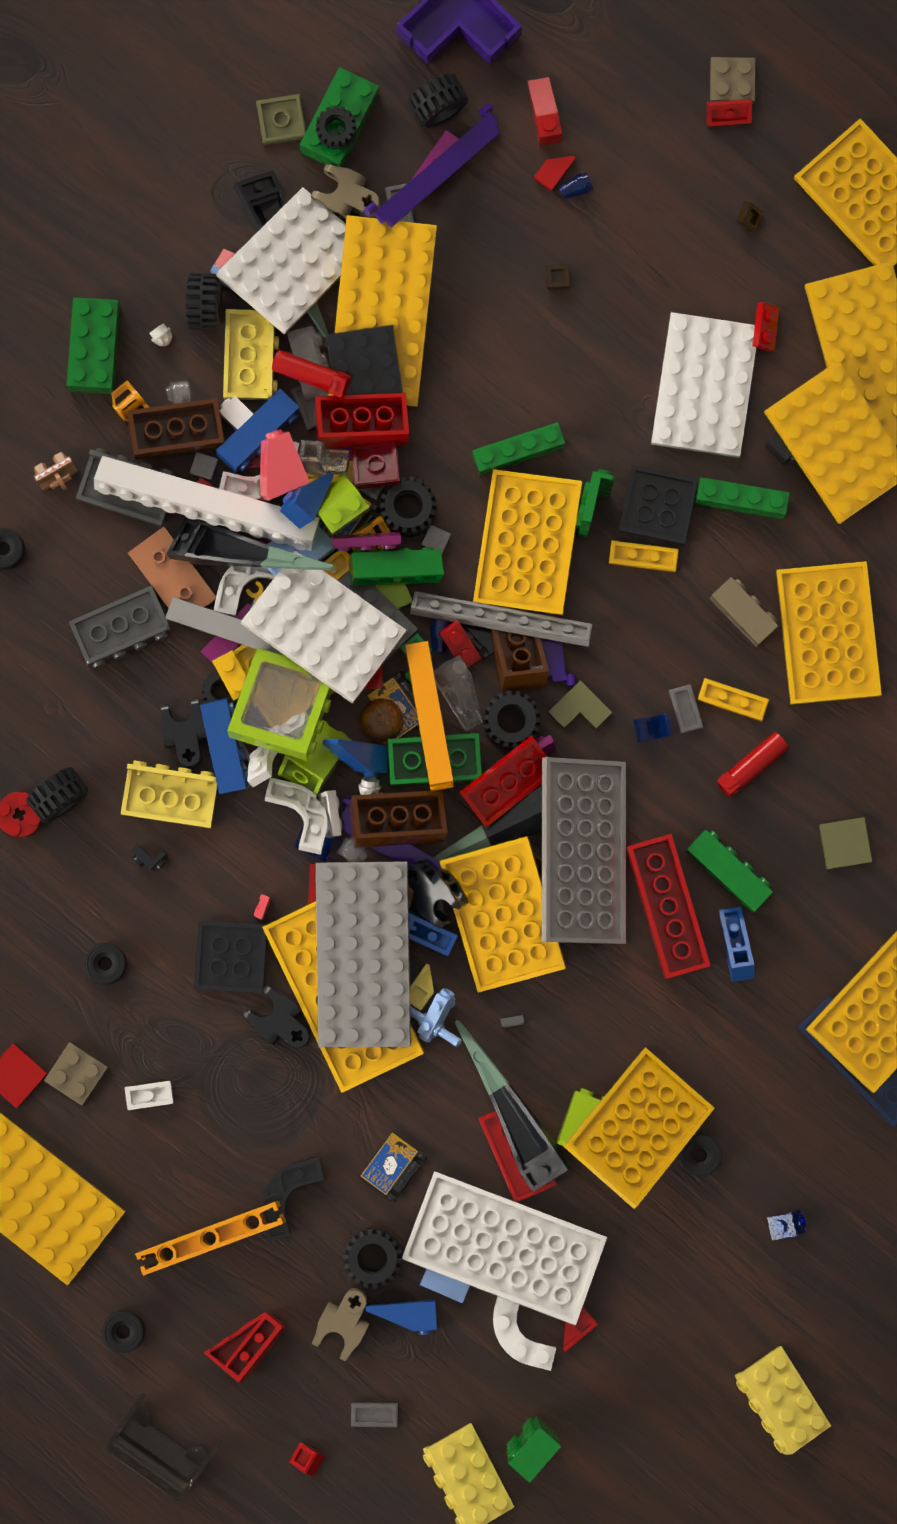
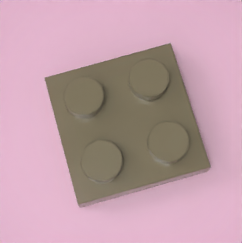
[710,57,755,104]
[44,1042,108,1106]

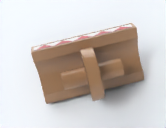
[34,452,78,492]

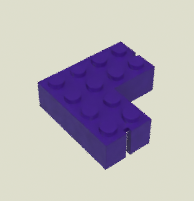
[396,0,522,65]

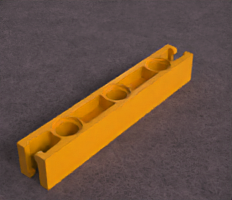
[405,641,453,791]
[135,1200,287,1276]

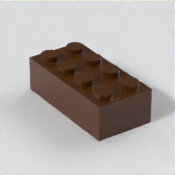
[127,398,224,460]
[349,790,448,848]

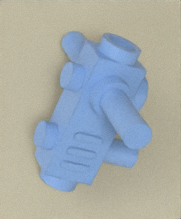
[410,988,461,1047]

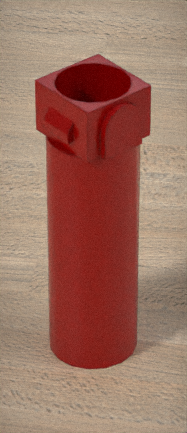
[272,350,352,398]
[717,732,790,798]

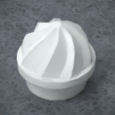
[149,323,172,346]
[358,777,381,795]

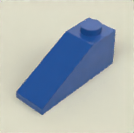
[280,472,334,529]
[323,739,388,778]
[719,907,755,982]
[409,910,458,956]
[366,1300,437,1335]

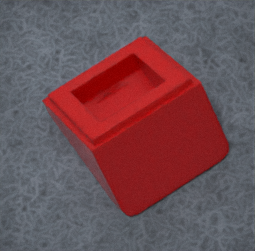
[289,1442,325,1476]

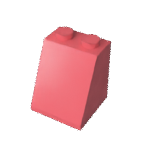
[260,430,310,500]

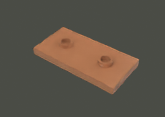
[128,527,216,625]

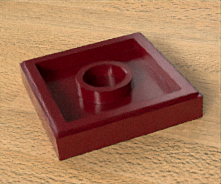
[352,441,400,489]

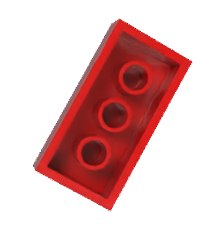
[314,393,409,449]

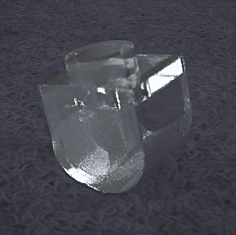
[166,380,192,404]
[336,836,369,862]

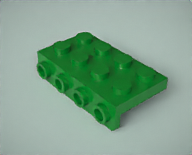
[576,469,615,538]

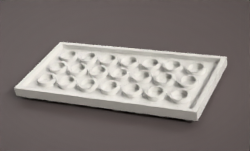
[402,1171,607,1325]

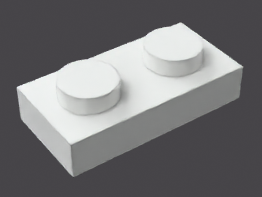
[318,790,342,839]
[125,1081,174,1110]

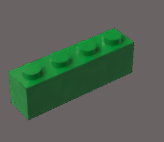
[472,422,565,477]
[694,477,790,519]
[348,547,444,586]
[686,830,773,913]

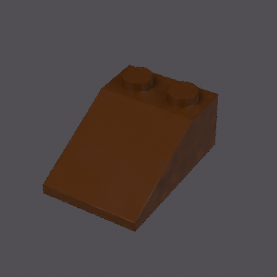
[491,629,549,692]

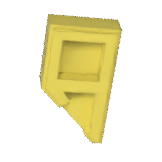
[410,964,434,1011]

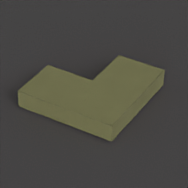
[548,680,612,729]

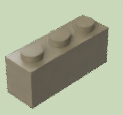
[710,577,778,647]

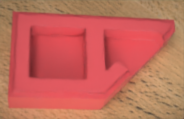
[254,894,272,920]

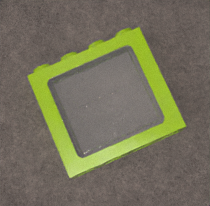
[227,648,335,761]

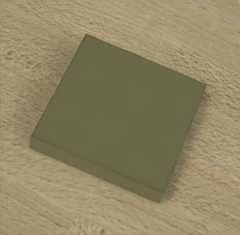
[256,94,306,146]
[819,817,872,870]

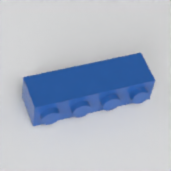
[216,389,300,474]
[200,698,249,794]

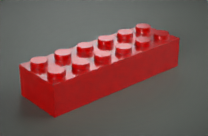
[626,834,711,979]

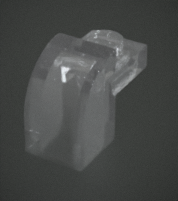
[299,440,351,477]

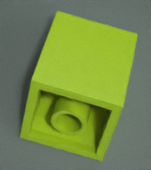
[317,474,370,536]
[277,719,351,797]
[556,1088,604,1146]

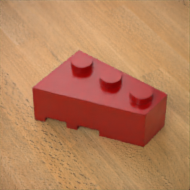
[204,1312,287,1383]

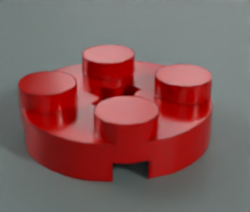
[0,792,41,838]

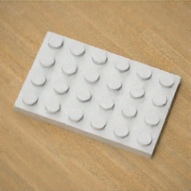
[216,187,346,334]
[651,312,756,458]
[241,551,406,704]

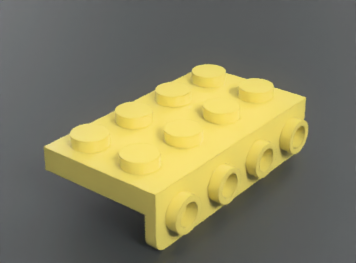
[223,309,279,400]
[121,761,218,828]
[735,1346,831,1455]
[423,1423,514,1524]

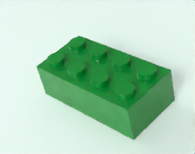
[300,67,380,167]
[67,297,121,394]
[388,733,482,787]
[506,1415,561,1483]

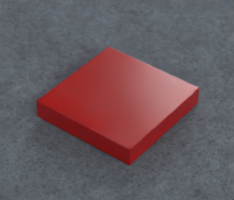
[0,1043,48,1108]

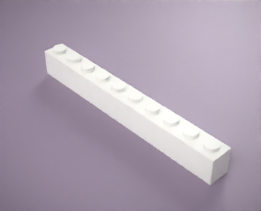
[94,456,320,551]

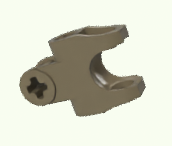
[311,164,380,220]
[312,1288,370,1362]

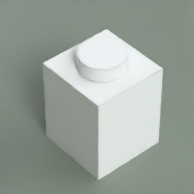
[219,396,253,431]

